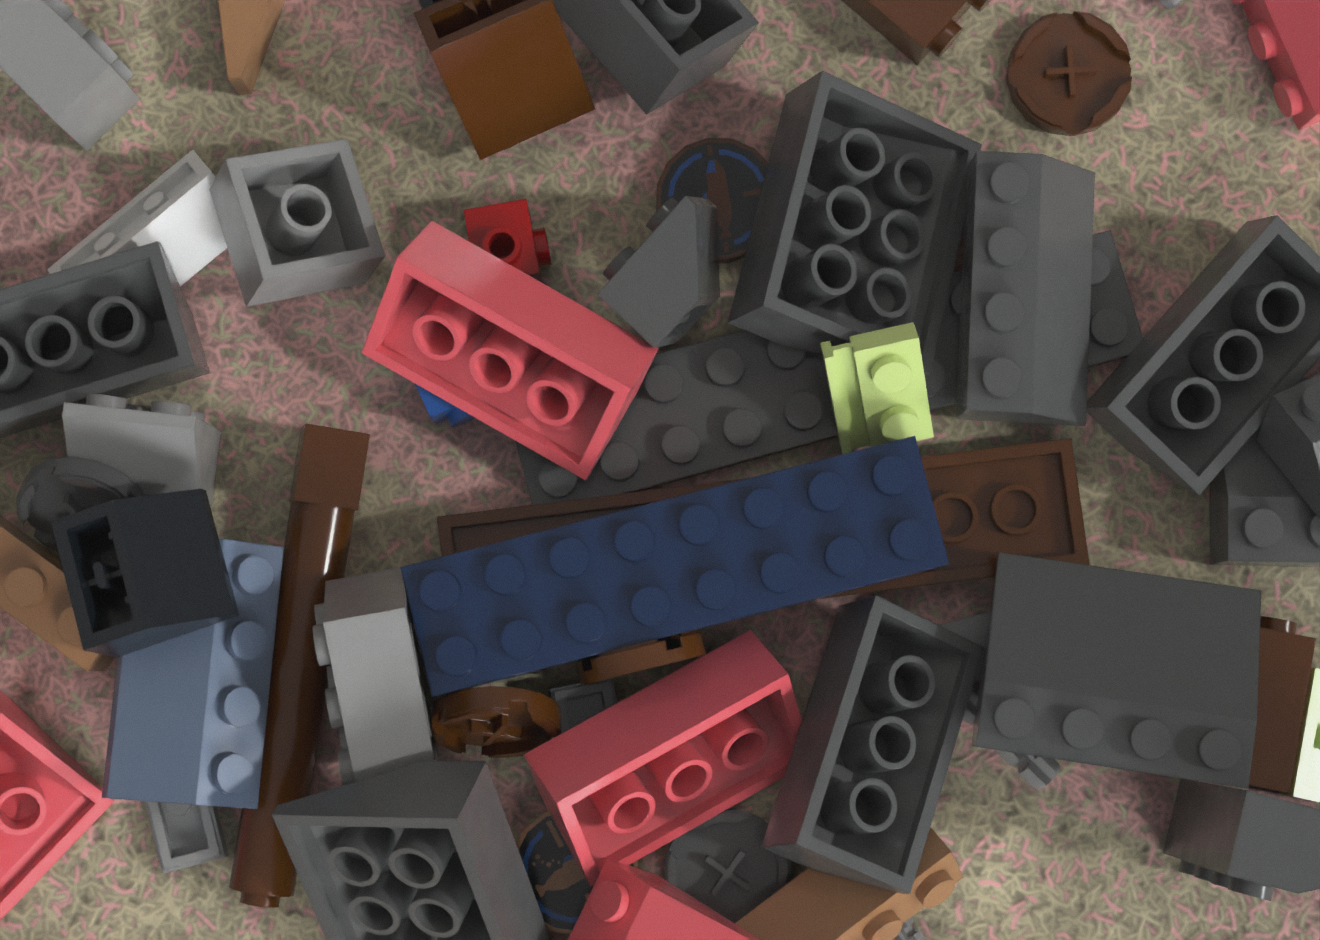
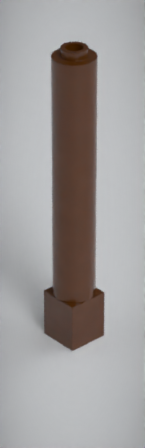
[229,423,370,908]

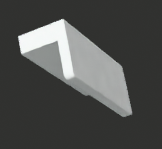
[47,150,227,287]

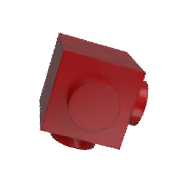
[463,199,552,283]

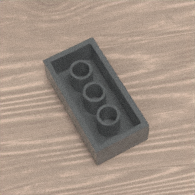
[552,0,759,115]

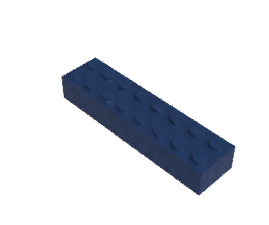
[400,436,949,697]

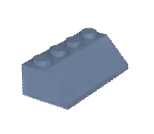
[102,539,284,809]

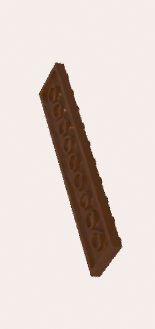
[437,438,1090,599]

